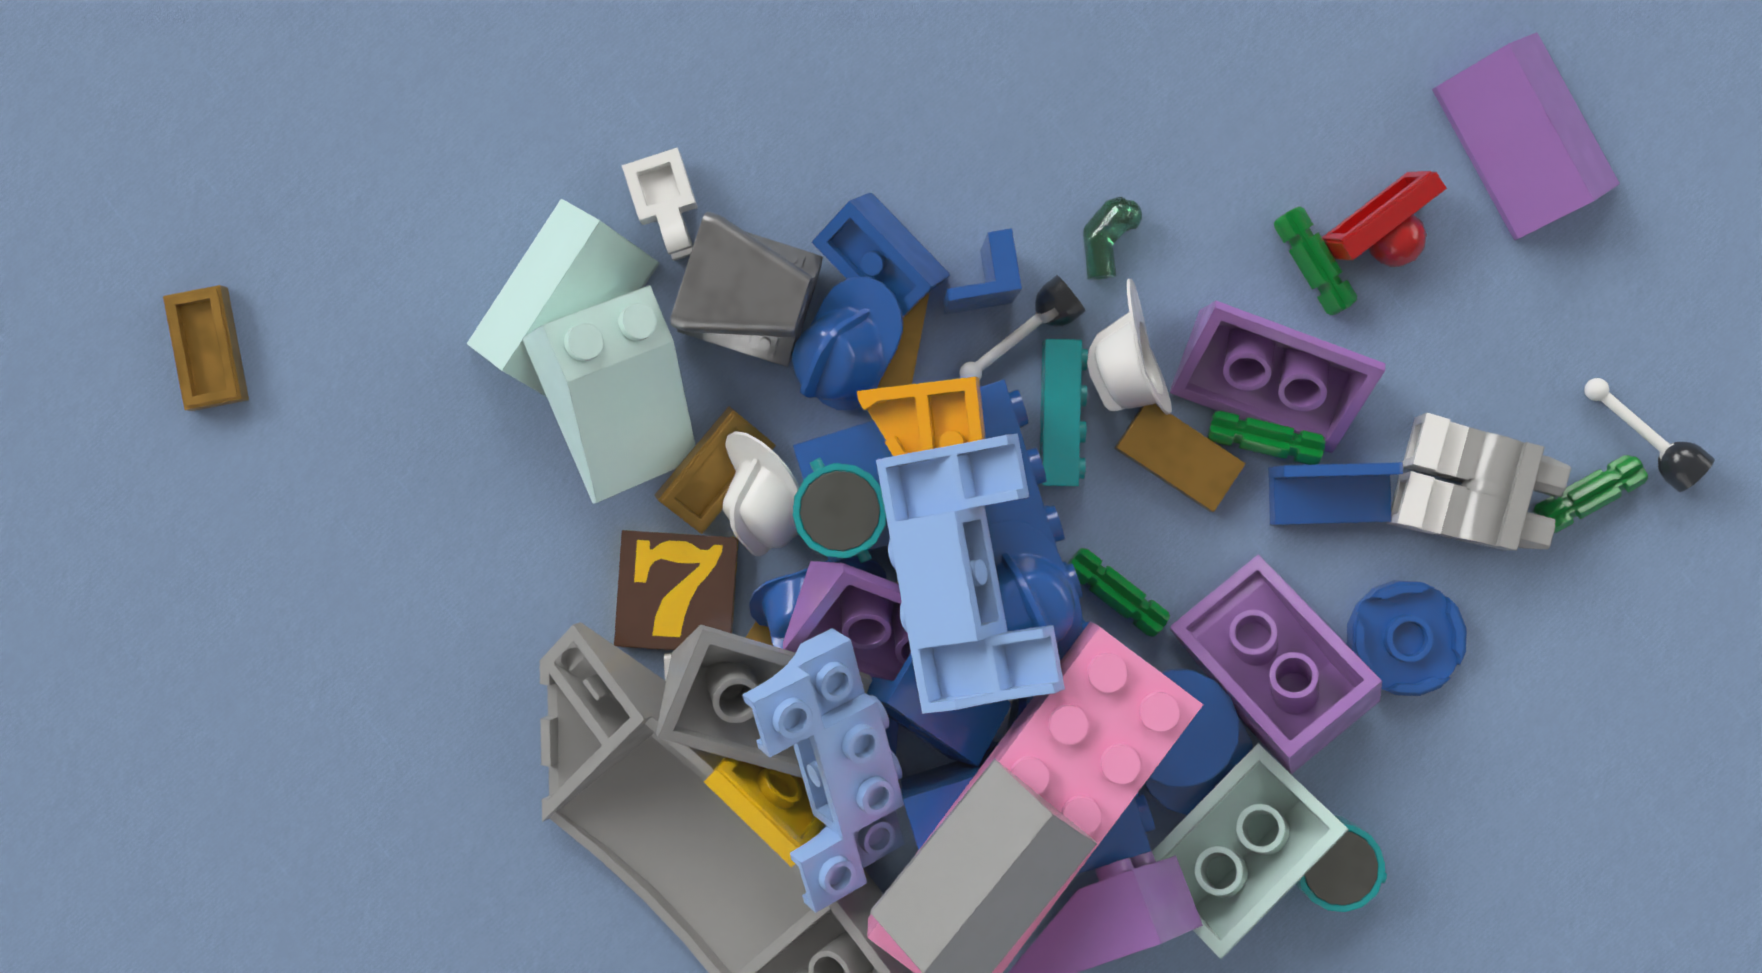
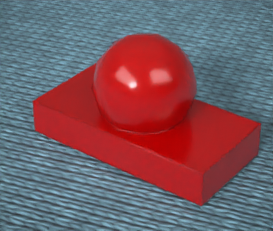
[1322,171,1447,267]

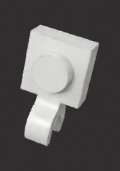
[622,148,698,261]

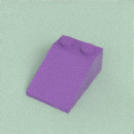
[1170,554,1382,775]
[1008,851,1203,973]

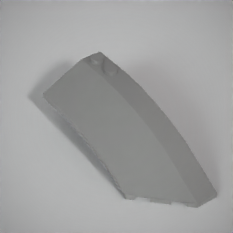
[540,622,914,973]

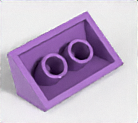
[1432,32,1620,241]
[1170,301,1386,453]
[783,561,911,681]

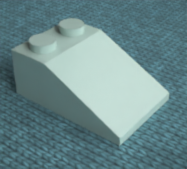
[522,285,696,504]

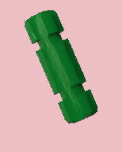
[1274,206,1357,316]
[1208,411,1325,465]
[1533,455,1648,533]
[1068,548,1170,637]

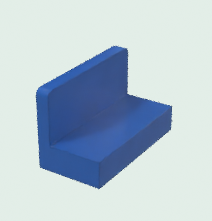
[812,193,950,318]
[943,228,1022,314]
[1268,462,1403,525]
[866,653,1011,766]

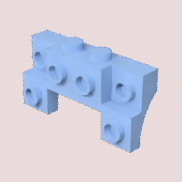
[876,434,1065,714]
[742,628,905,913]

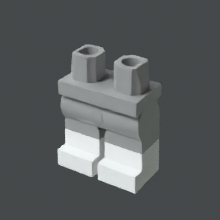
[1387,413,1571,551]

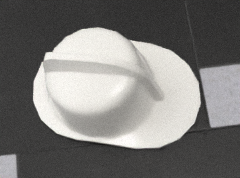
[1087,278,1172,415]
[723,431,799,557]

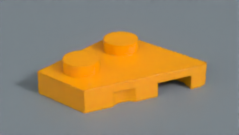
[857,377,986,456]

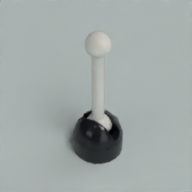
[959,275,1086,381]
[1584,378,1715,492]

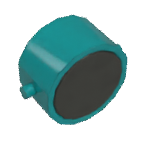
[792,458,886,563]
[1295,815,1387,912]

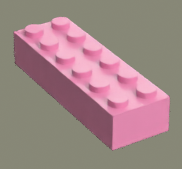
[867,621,1204,973]

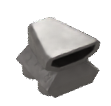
[671,212,823,367]

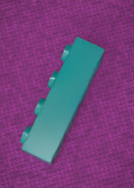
[1039,339,1088,487]

